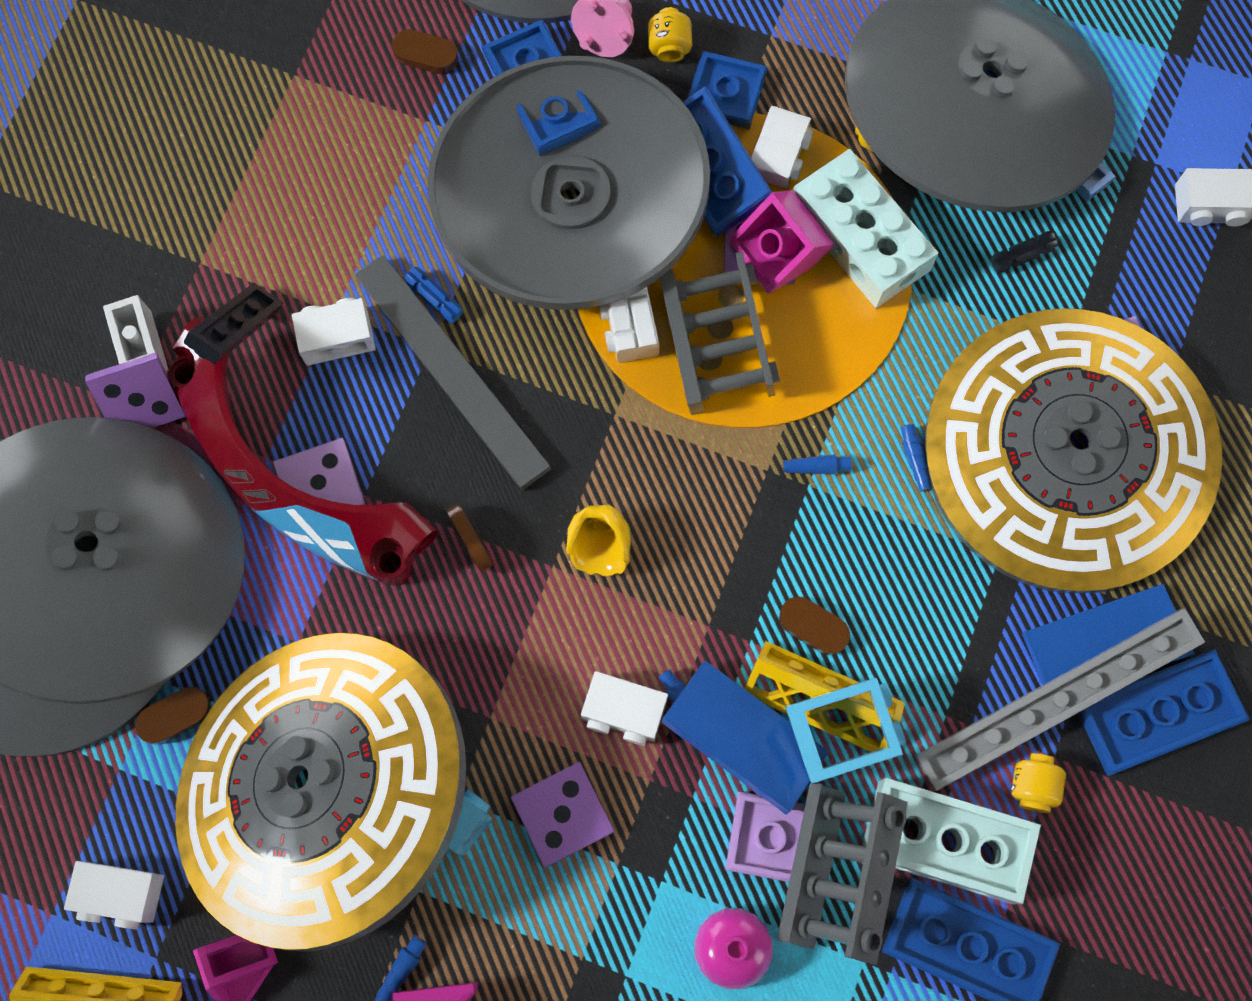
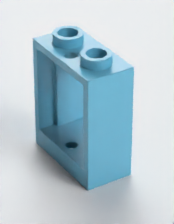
[785,678,906,784]

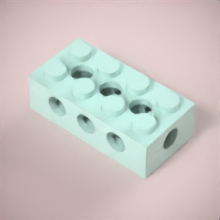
[794,149,938,309]
[862,778,1041,904]

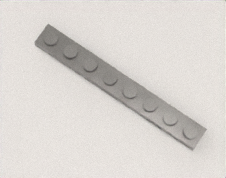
[915,608,1205,791]

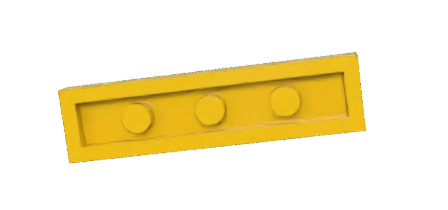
[744,641,905,752]
[9,967,183,1001]

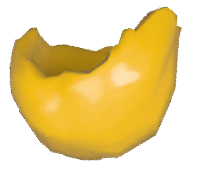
[566,505,631,576]

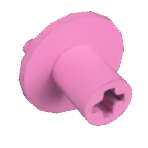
[571,0,634,57]

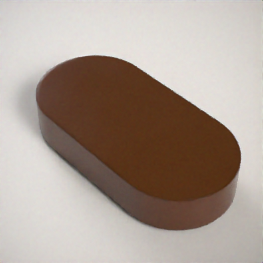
[392,29,458,74]
[446,504,493,573]
[779,597,850,655]
[135,687,212,745]

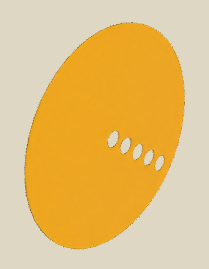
[578,114,912,428]

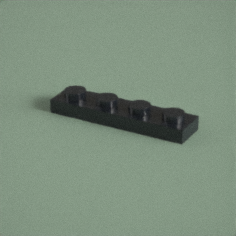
[183,283,283,365]

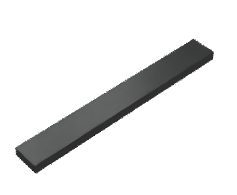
[354,255,551,490]

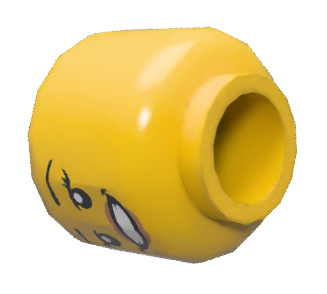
[648,7,692,63]
[1011,753,1066,813]

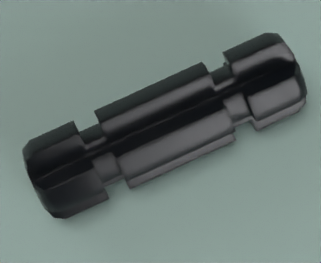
[990,231,1058,274]

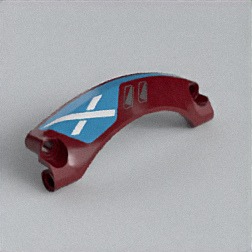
[168,316,438,586]

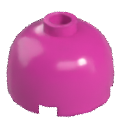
[694,908,773,990]

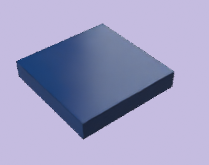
[688,51,768,130]

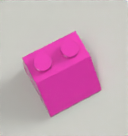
[728,190,835,294]

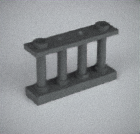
[660,252,780,415]
[777,783,908,965]

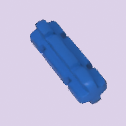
[405,266,463,323]

